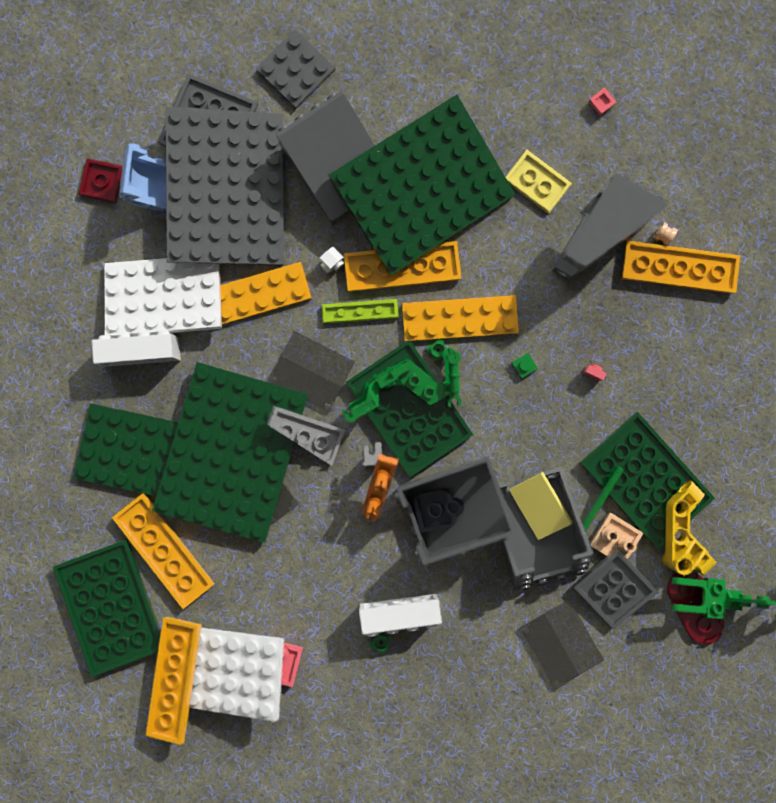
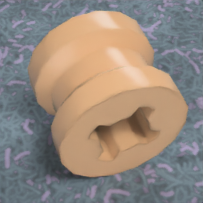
[654,222,678,246]

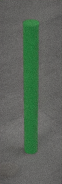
[582,466,624,533]

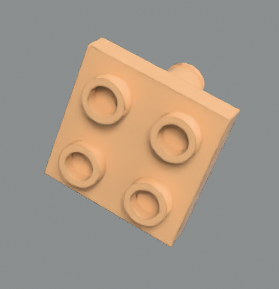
[590,512,643,559]

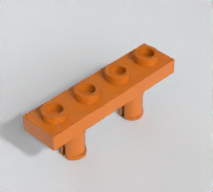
[361,454,398,521]

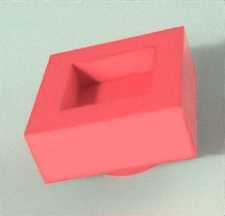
[588,88,616,116]
[583,364,607,382]

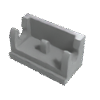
[363,442,382,466]

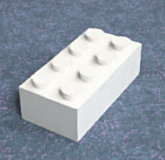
[92,331,181,367]
[359,594,442,636]

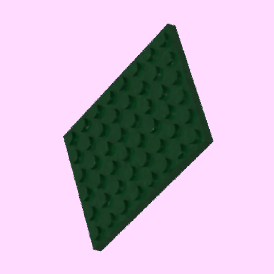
[328,94,516,275]
[152,362,309,543]

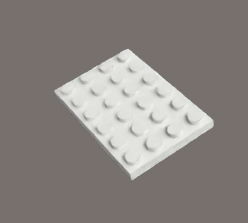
[105,258,222,338]
[189,628,284,721]

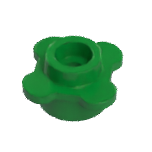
[427,339,449,362]
[370,632,392,654]

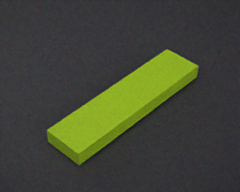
[321,299,399,324]

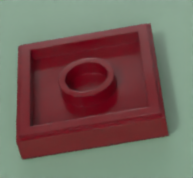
[78,158,123,204]

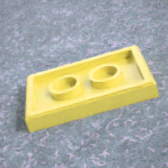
[506,150,572,214]
[509,472,573,540]

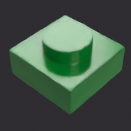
[511,353,538,379]

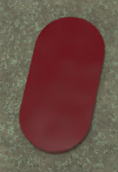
[667,571,724,644]

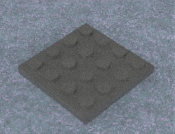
[159,74,259,147]

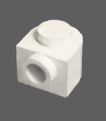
[320,247,344,273]

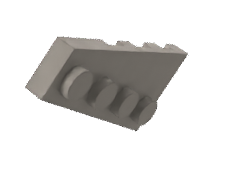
[267,406,345,466]

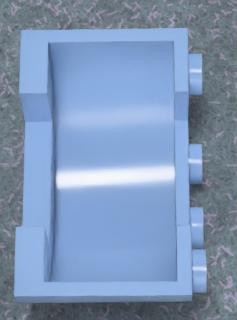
[119,144,167,211]

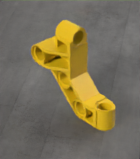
[662,481,717,576]

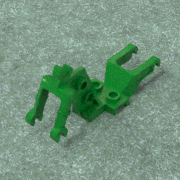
[342,347,461,422]
[671,578,776,621]

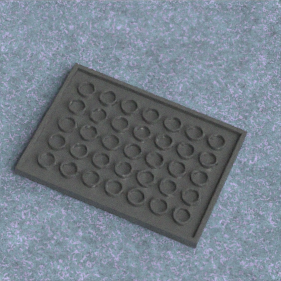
[166,107,284,266]

